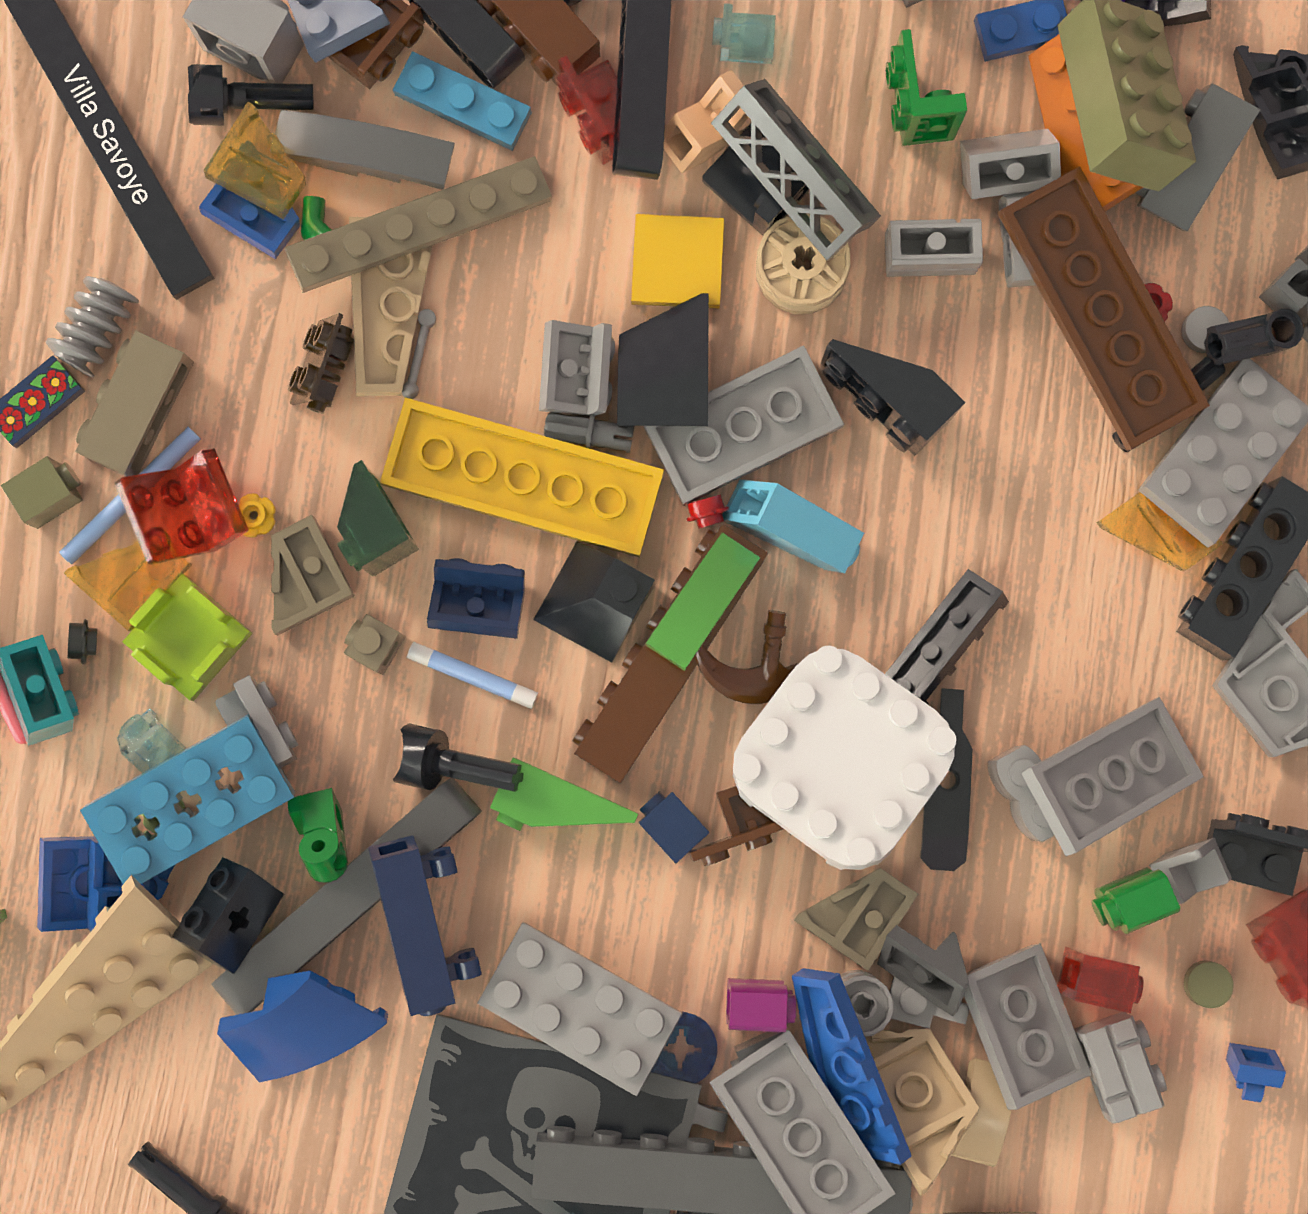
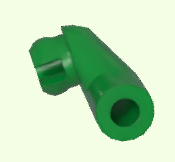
[301,196,332,240]

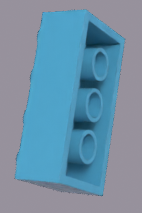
[80,714,295,884]

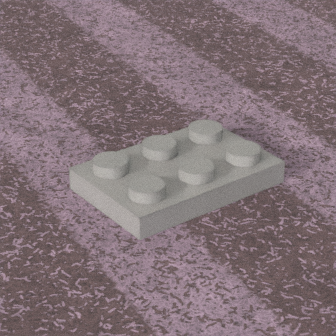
[964,943,1092,1110]

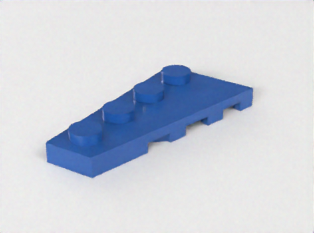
[792,968,912,1165]

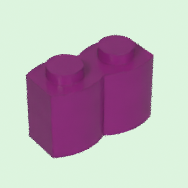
[726,978,796,1032]

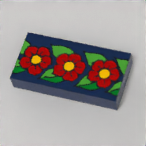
[0,355,85,448]

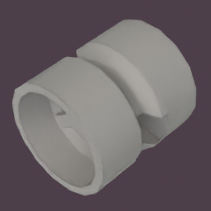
[840,970,894,1036]

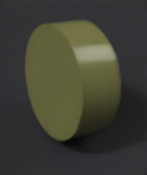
[1184,961,1233,1008]

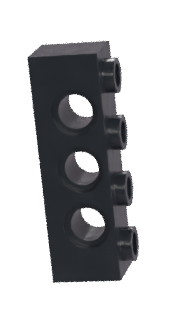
[1176,476,1308,661]

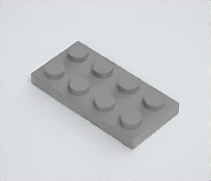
[644,345,844,506]
[1138,358,1308,548]
[1021,697,1204,856]
[477,922,683,1096]
[709,1030,896,1214]

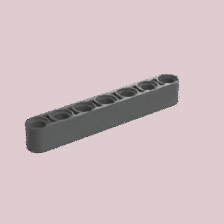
[211,778,482,1015]

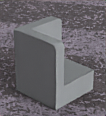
[1149,838,1232,904]

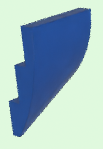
[37,836,175,932]
[217,970,388,1083]

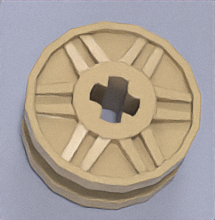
[756,213,851,314]

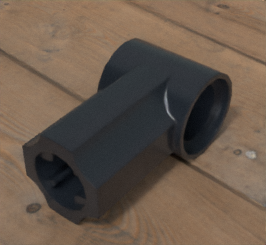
[1204,309,1304,366]

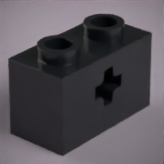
[172,857,284,974]

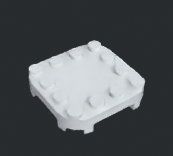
[733,646,956,870]

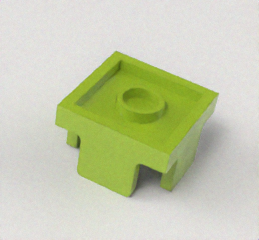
[122,574,253,701]

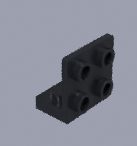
[702,124,810,235]
[1207,813,1308,896]

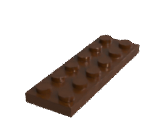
[997,166,1210,451]

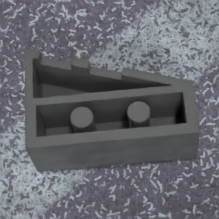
[1135,83,1261,232]

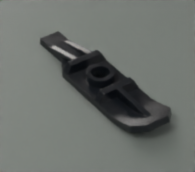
[920,688,973,871]

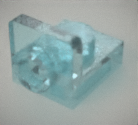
[712,3,776,64]

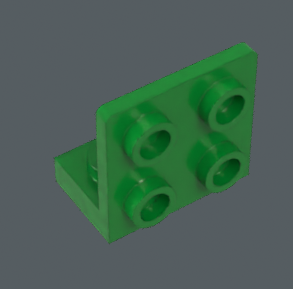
[885,29,967,146]

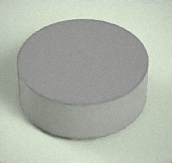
[1181,306,1229,353]

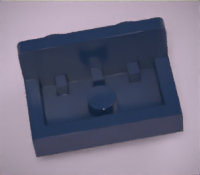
[427,558,525,639]

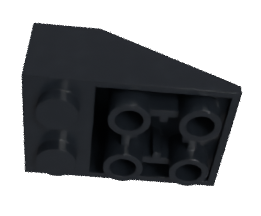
[820,339,966,456]

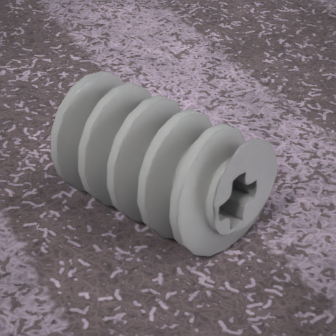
[46,276,139,378]

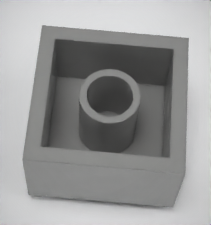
[183,0,304,83]

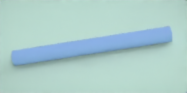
[59,427,201,564]

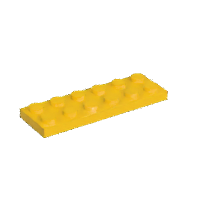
[380,397,664,558]

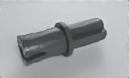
[544,412,634,453]

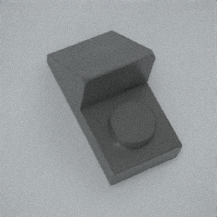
[877,925,969,1016]

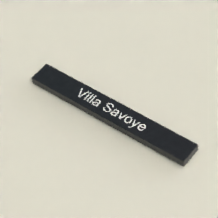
[4,0,215,300]

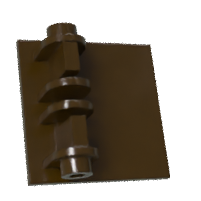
[288,313,354,414]

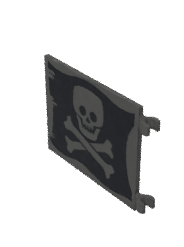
[384,1014,728,1214]

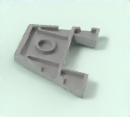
[1212,569,1308,757]

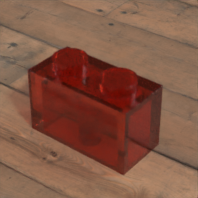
[1057,947,1144,1014]

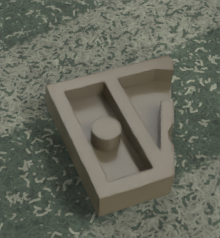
[271,515,355,636]
[794,868,919,971]

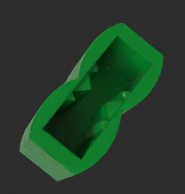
[1091,867,1180,934]

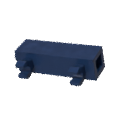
[368,835,482,1016]

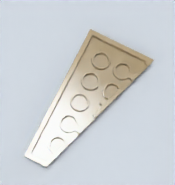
[0,875,213,1115]

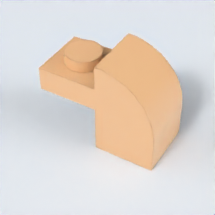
[664,70,749,173]

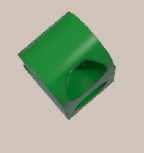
[287,788,348,883]

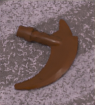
[695,610,799,704]

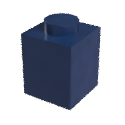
[639,791,710,864]

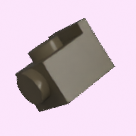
[344,614,406,675]

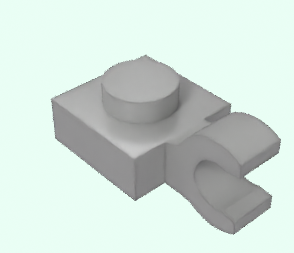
[890,976,969,1029]

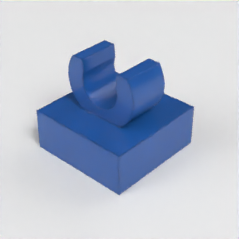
[1226,1043,1286,1103]

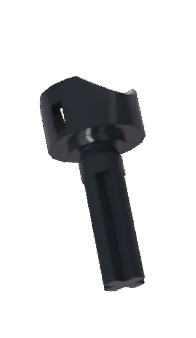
[188,64,314,126]
[393,723,524,792]

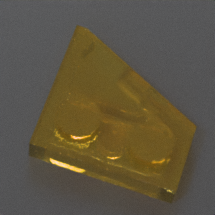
[1096,492,1223,572]

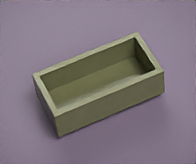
[1057,0,1196,192]

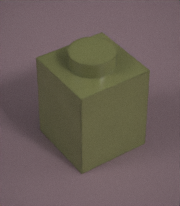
[0,456,83,529]

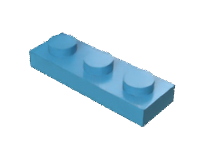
[393,51,532,151]

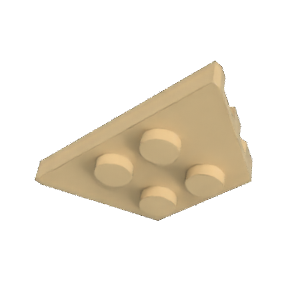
[865,1029,979,1196]

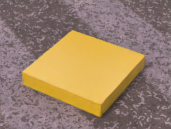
[631,214,724,309]

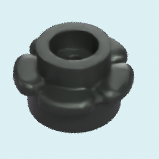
[67,619,97,664]

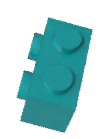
[0,635,79,746]

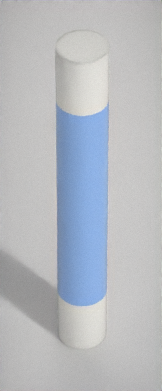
[407,642,538,709]

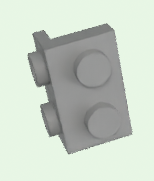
[539,320,615,418]
[215,675,299,768]

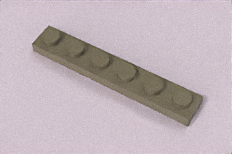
[285,156,552,293]

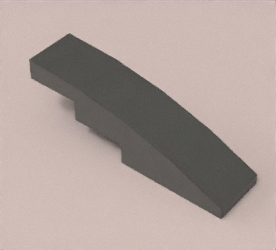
[270,110,455,190]

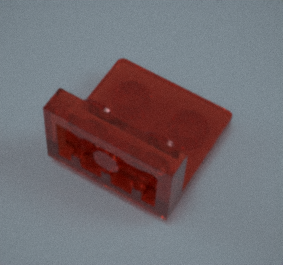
[555,56,617,165]
[115,448,249,565]

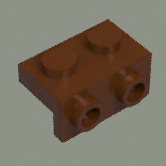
[328,0,425,89]

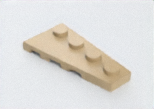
[349,217,433,397]

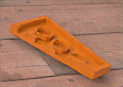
[1028,34,1143,212]

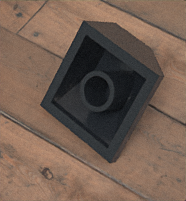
[533,542,655,663]

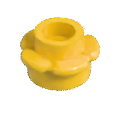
[231,493,276,538]

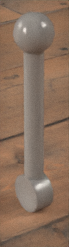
[402,309,436,399]

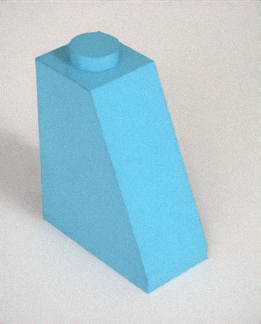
[722,479,864,574]

